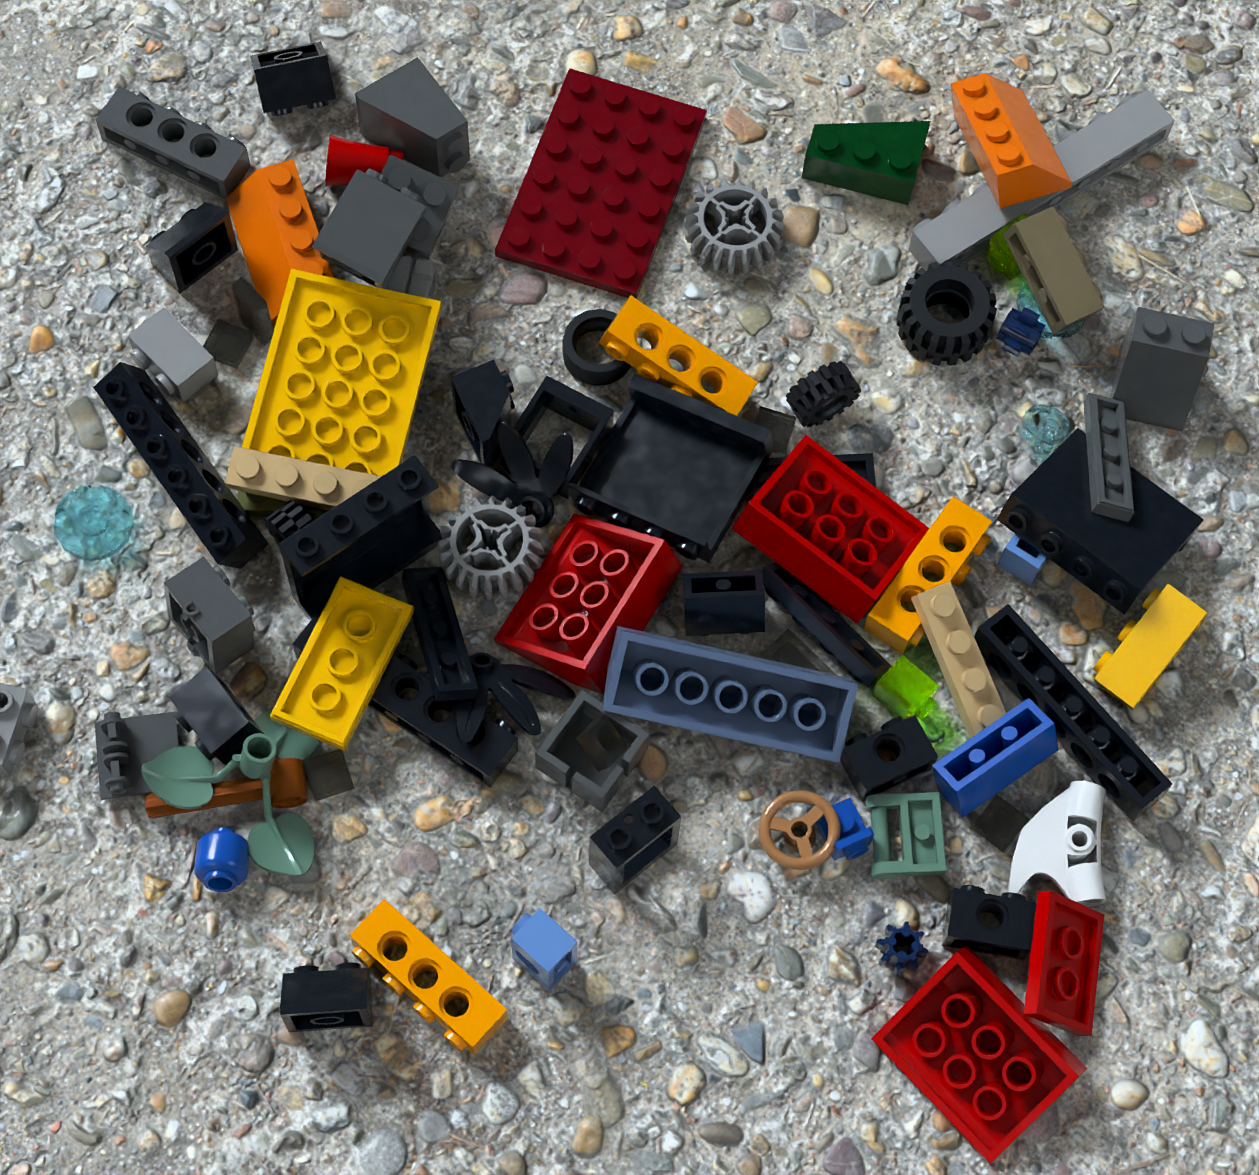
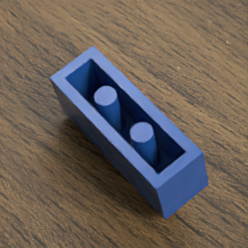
[932,698,1059,818]

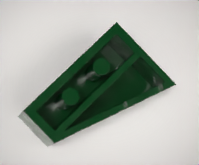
[801,121,931,205]

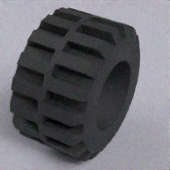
[896,261,997,366]

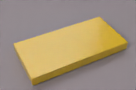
[270,576,414,751]

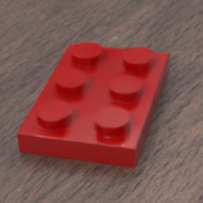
[1024,890,1104,1036]

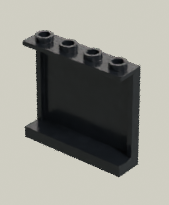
[567,374,775,563]
[996,428,1204,615]
[279,455,443,621]

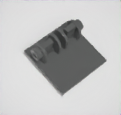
[94,711,179,800]

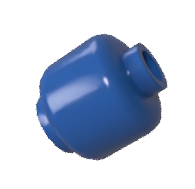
[194,828,249,892]

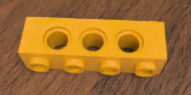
[598,295,758,416]
[864,496,992,655]
[349,899,508,1055]

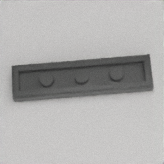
[1083,393,1134,522]

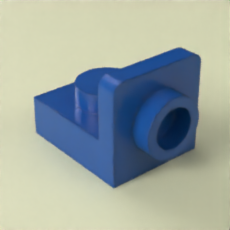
[816,798,874,861]

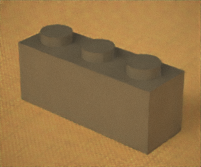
[1002,206,1105,335]

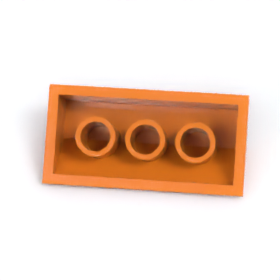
[951,73,1072,209]
[226,159,334,328]

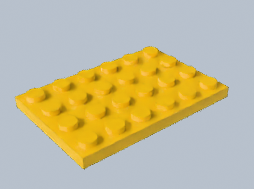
[233,269,442,511]

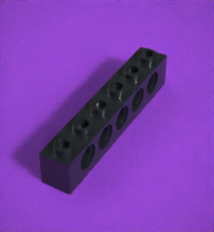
[93,362,269,569]
[974,604,1172,822]
[292,607,519,788]

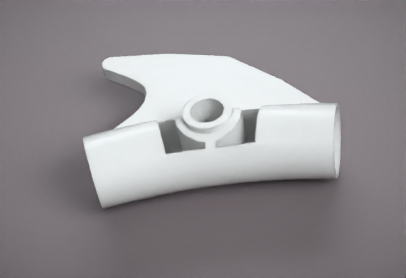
[1008,781,1106,908]

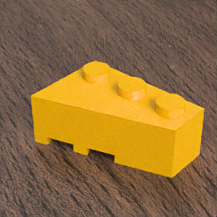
[1093,584,1207,711]

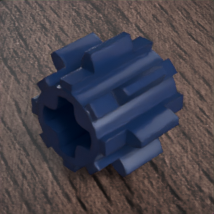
[996,307,1046,357]
[875,921,928,976]

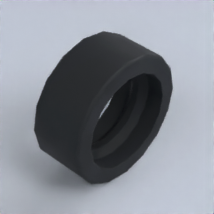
[562,309,631,386]

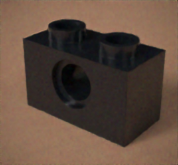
[840,715,938,802]
[942,885,1036,960]

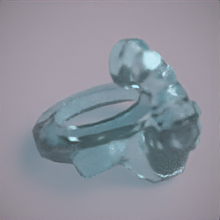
[1019,405,1071,458]

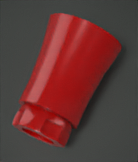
[325,135,404,187]

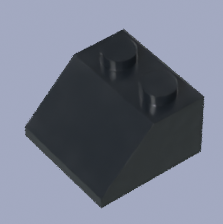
[250,41,336,116]
[146,202,238,294]
[451,360,515,468]
[280,963,373,1032]

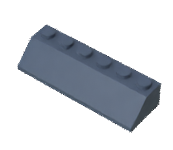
[603,626,858,763]

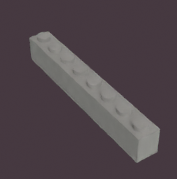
[908,89,1175,271]

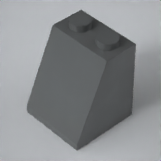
[355,57,470,177]
[312,168,426,289]
[1110,307,1214,432]

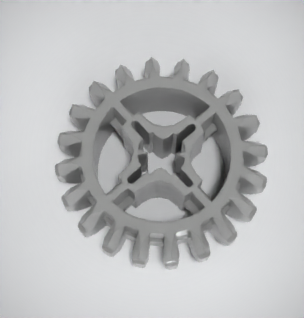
[684,177,785,276]
[437,495,544,601]

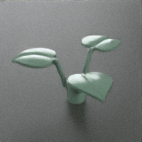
[141,707,319,877]

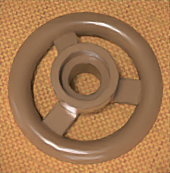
[758,790,841,870]

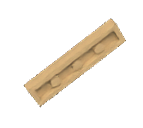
[225,446,382,509]
[911,581,1006,739]

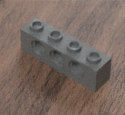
[95,86,251,200]

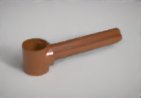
[145,758,308,819]

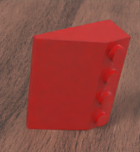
[732,435,930,624]
[494,513,683,695]
[871,946,1088,1164]

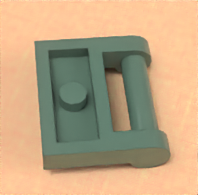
[865,792,947,880]

